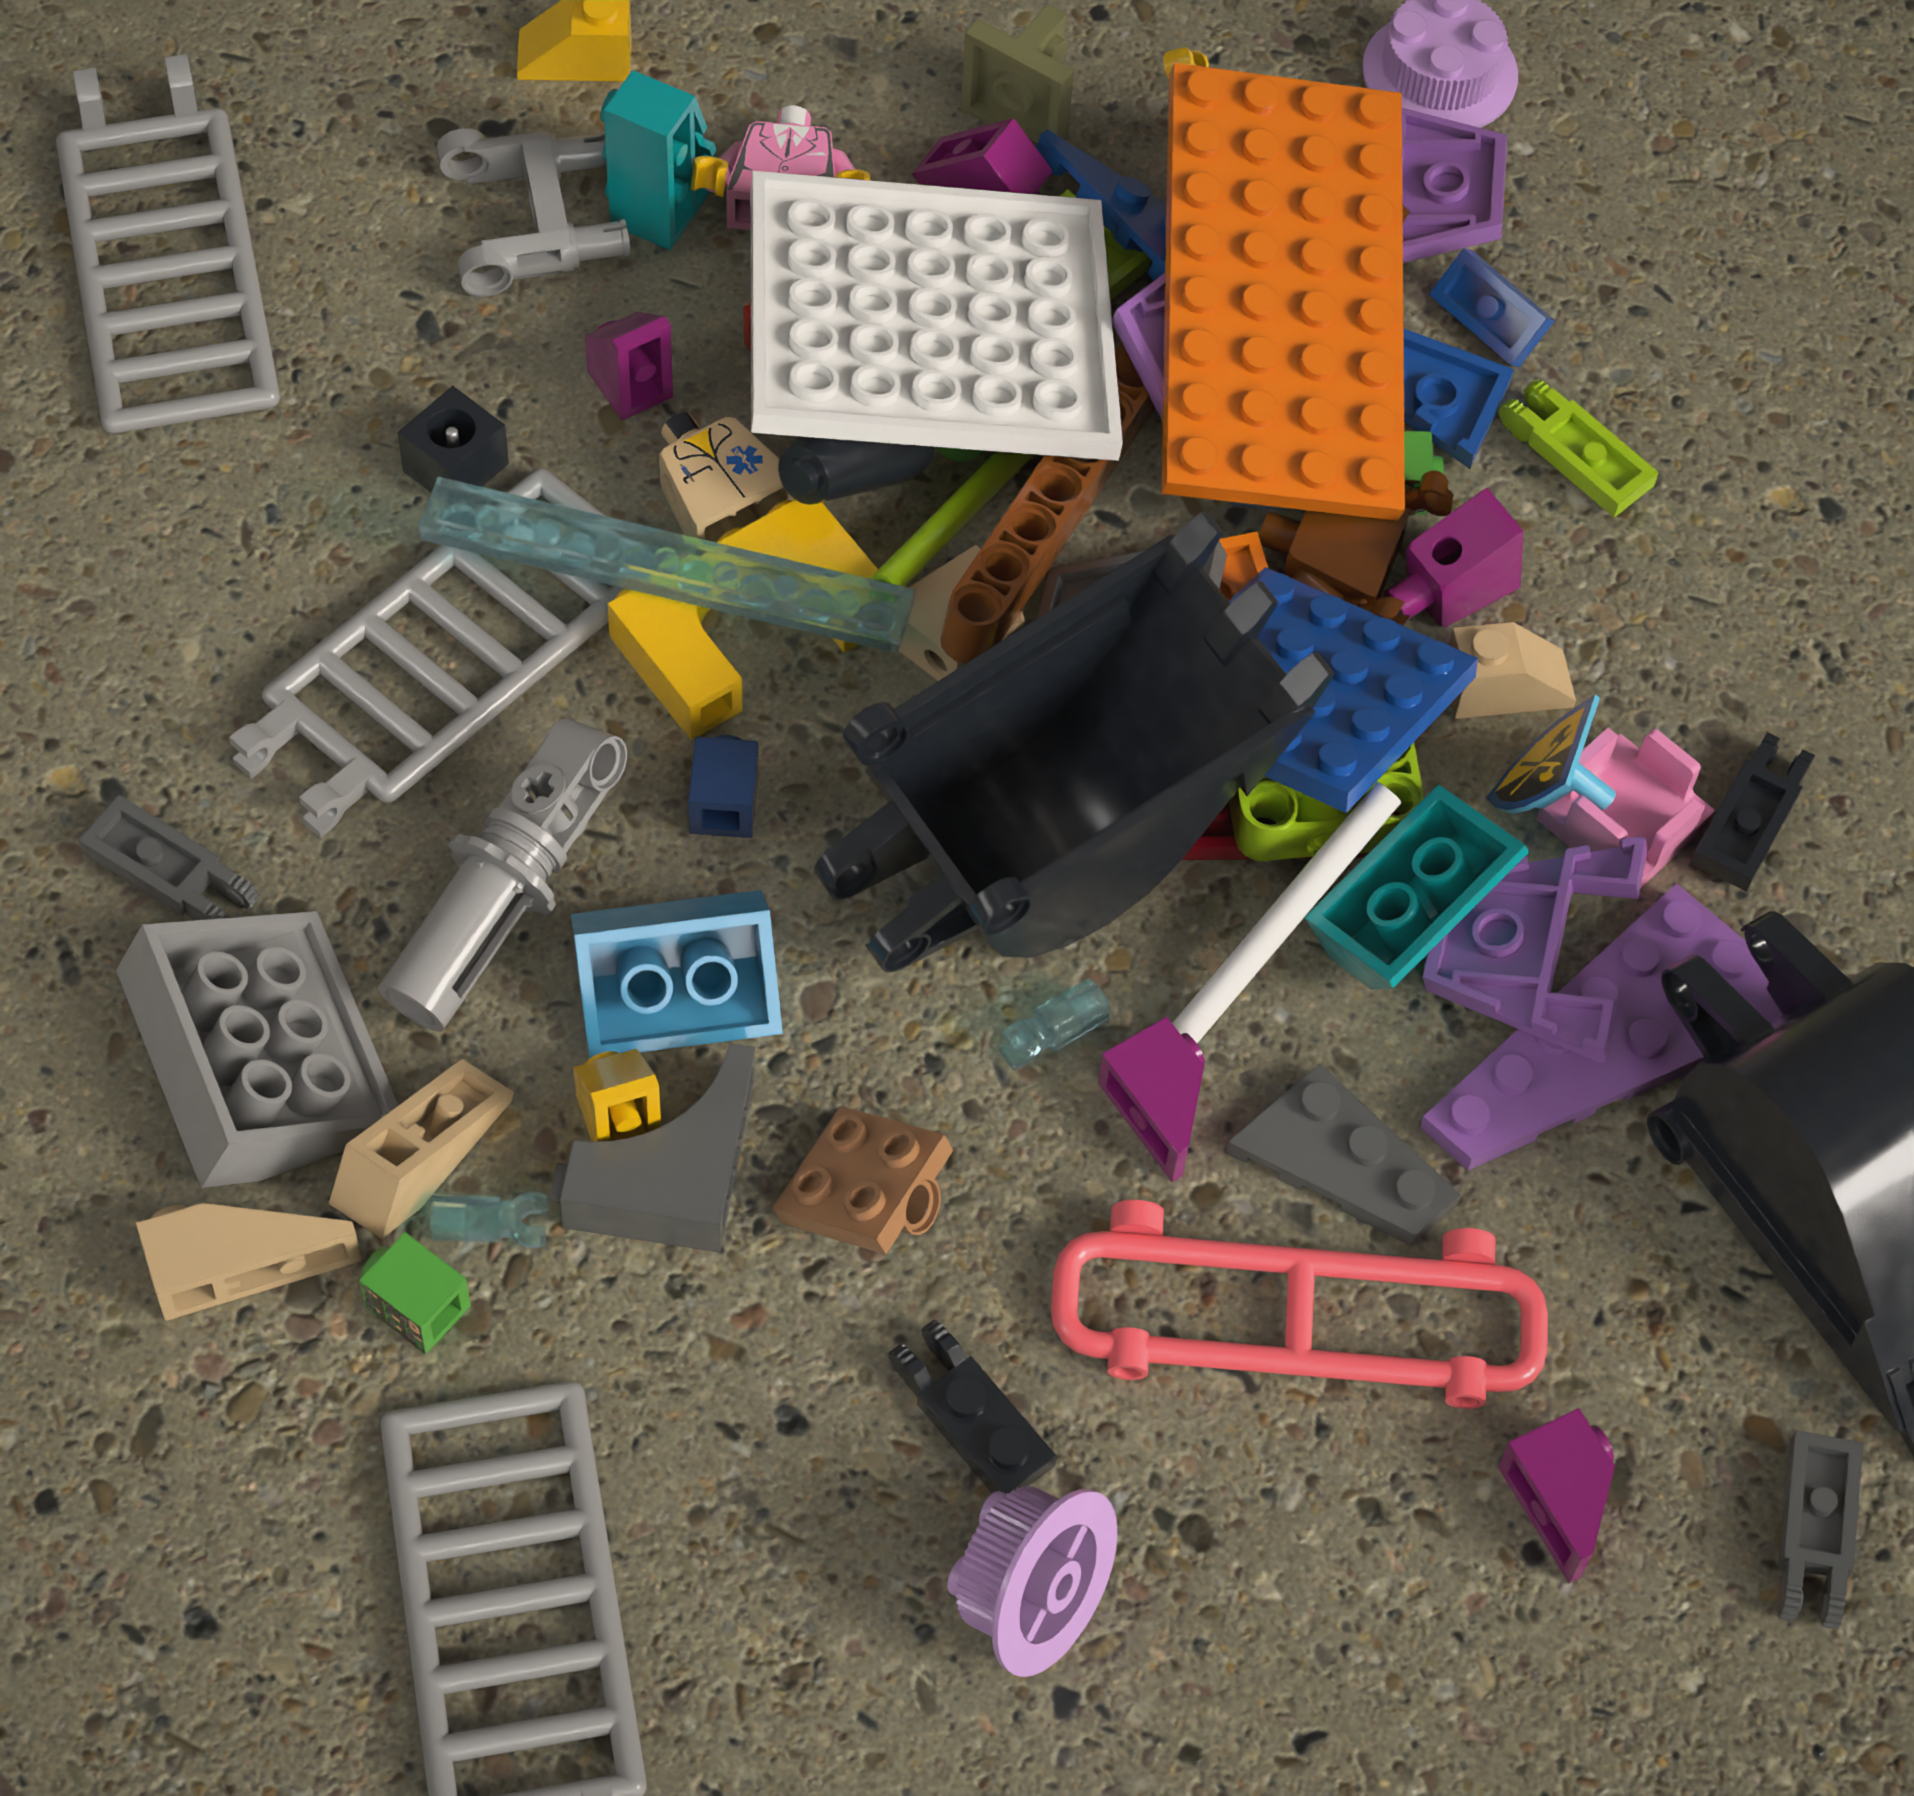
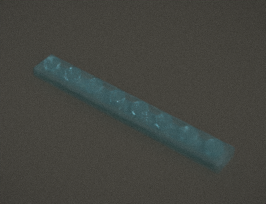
[419,477,915,653]

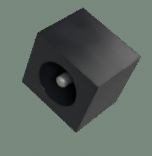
[397,385,509,511]

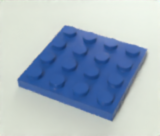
[1229,567,1478,813]

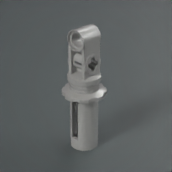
[378,718,627,1032]

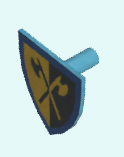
[1486,694,1616,814]

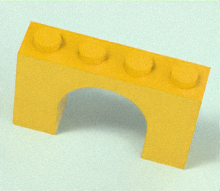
[607,499,888,741]

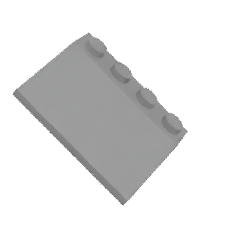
[116,911,399,1188]

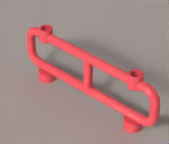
[1051,1200,1548,1409]

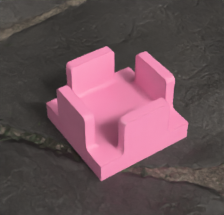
[1536,727,1716,888]

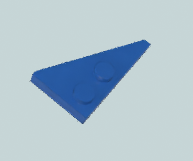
[1036,129,1166,281]

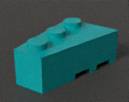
[600,70,717,250]

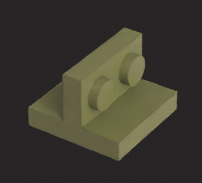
[960,3,1074,147]

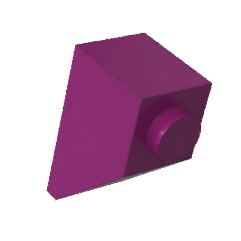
[912,118,1053,195]
[585,312,673,421]
[1098,1017,1205,1182]
[1498,1408,1615,1583]

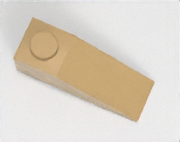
[329,1059,514,1239]
[136,1203,362,1321]

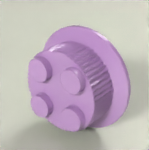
[1362,0,1518,128]
[947,1486,1117,1677]

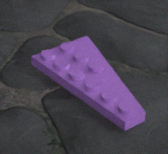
[1420,883,1783,1170]

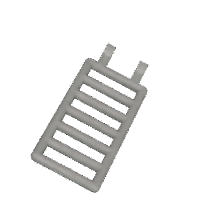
[56,54,280,433]
[229,468,665,839]
[380,1381,647,1796]

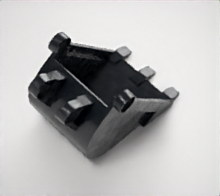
[814,512,1335,973]
[1647,911,1914,1456]

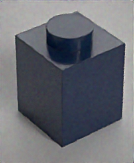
[688,735,759,838]

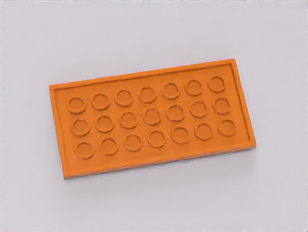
[1161,63,1405,521]

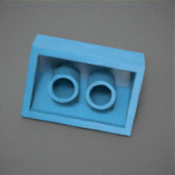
[570,890,783,1058]

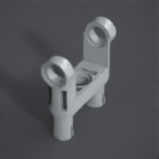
[437,129,630,297]

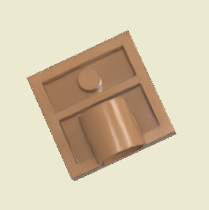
[772,1106,954,1255]

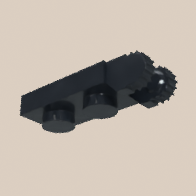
[1690,732,1815,892]
[888,1320,1057,1494]

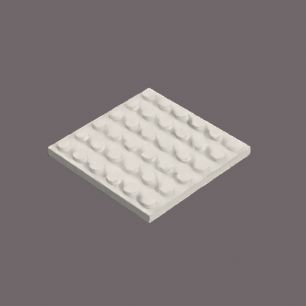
[750,171,1123,461]

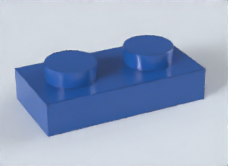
[1428,248,1555,367]

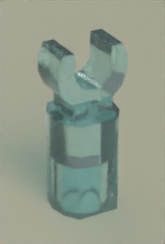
[999,978,1111,1070]
[430,1192,549,1248]

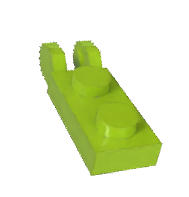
[1498,379,1659,518]

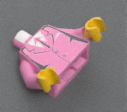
[690,105,870,230]

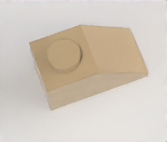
[1449,622,1576,719]

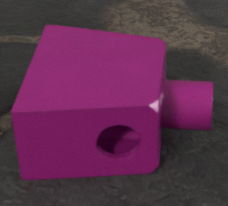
[1384,488,1524,627]

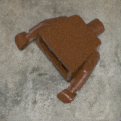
[1259,470,1454,626]

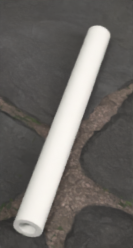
[1172,782,1401,1043]

